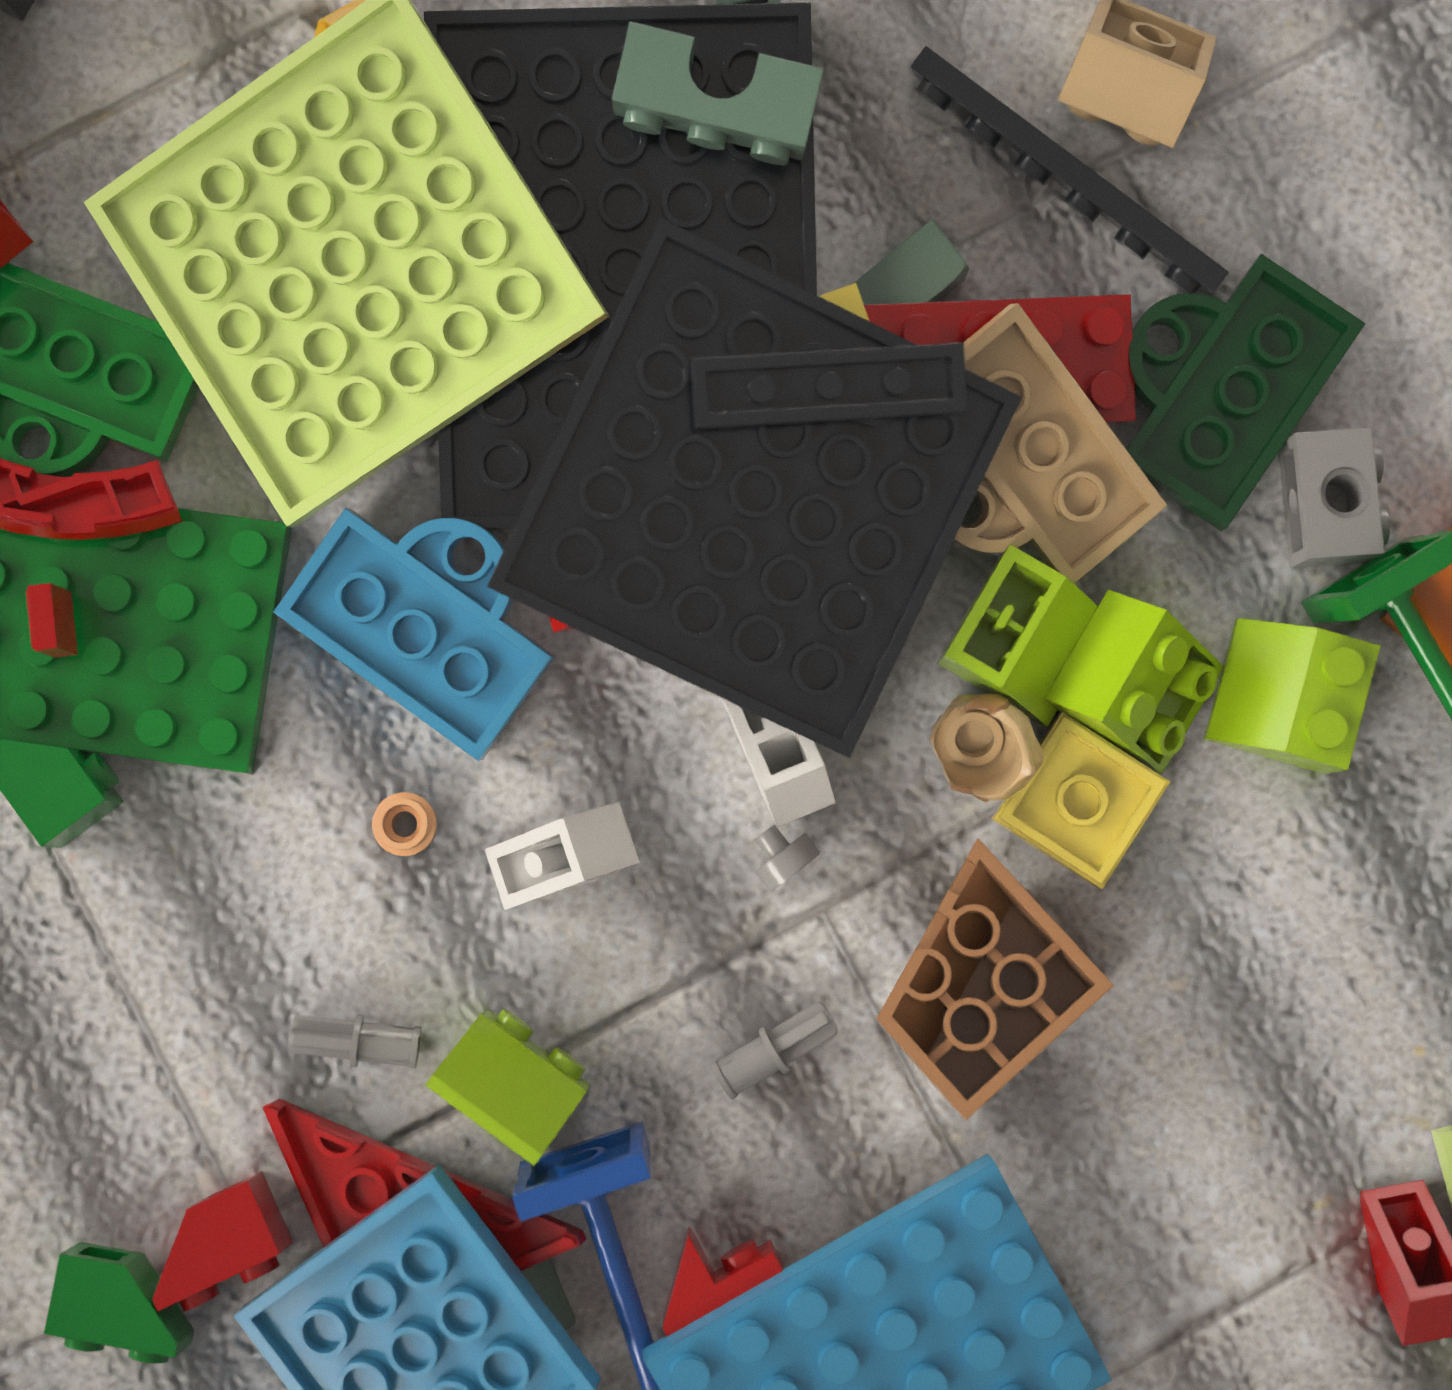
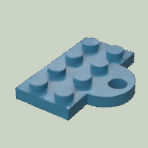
[273,508,556,761]

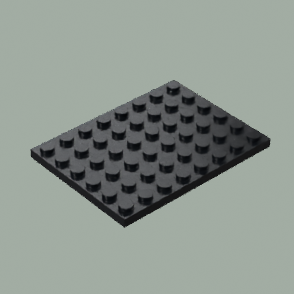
[423,2,817,529]

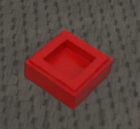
[26,583,78,658]

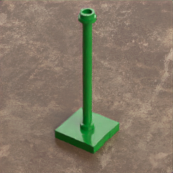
[1301,530,1452,721]

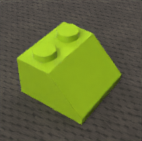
[1203,618,1381,774]
[425,1008,591,1166]

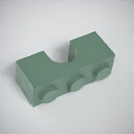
[612,21,824,165]

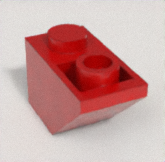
[152,1171,293,1312]

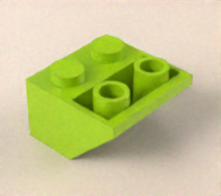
[936,544,1098,727]
[1044,589,1224,775]

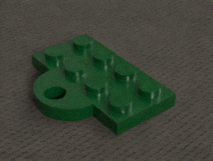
[1126,254,1366,531]

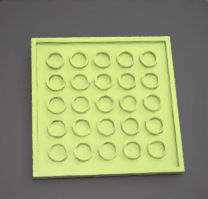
[84,0,610,527]

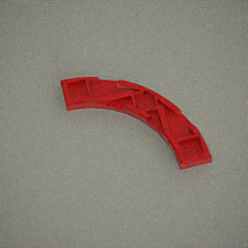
[0,458,182,540]

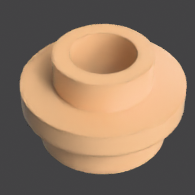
[372,792,437,856]

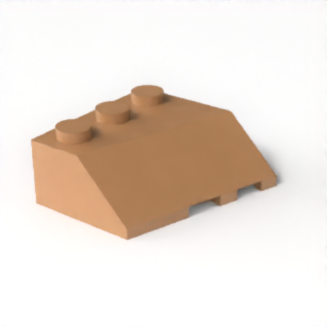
[876,838,1114,1120]

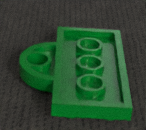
[0,263,199,477]

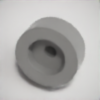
[754,824,821,892]

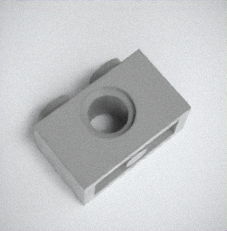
[1279,427,1390,568]

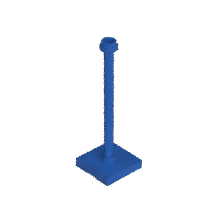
[512,1121,660,1390]

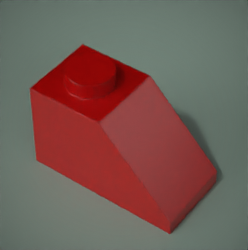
[1360,1180,1452,1346]

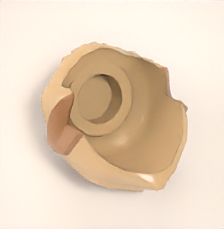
[930,693,1044,802]

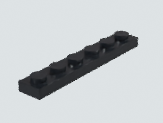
[910,45,1229,296]

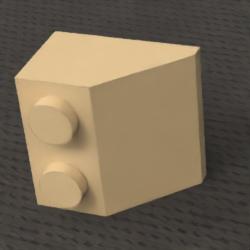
[1058,0,1217,148]

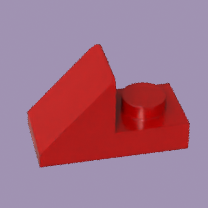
[663,1226,784,1337]

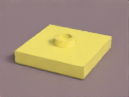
[991,712,1170,889]

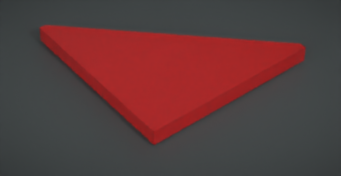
[262,1099,587,1271]

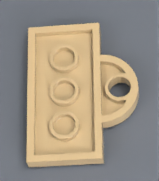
[954,303,1168,584]

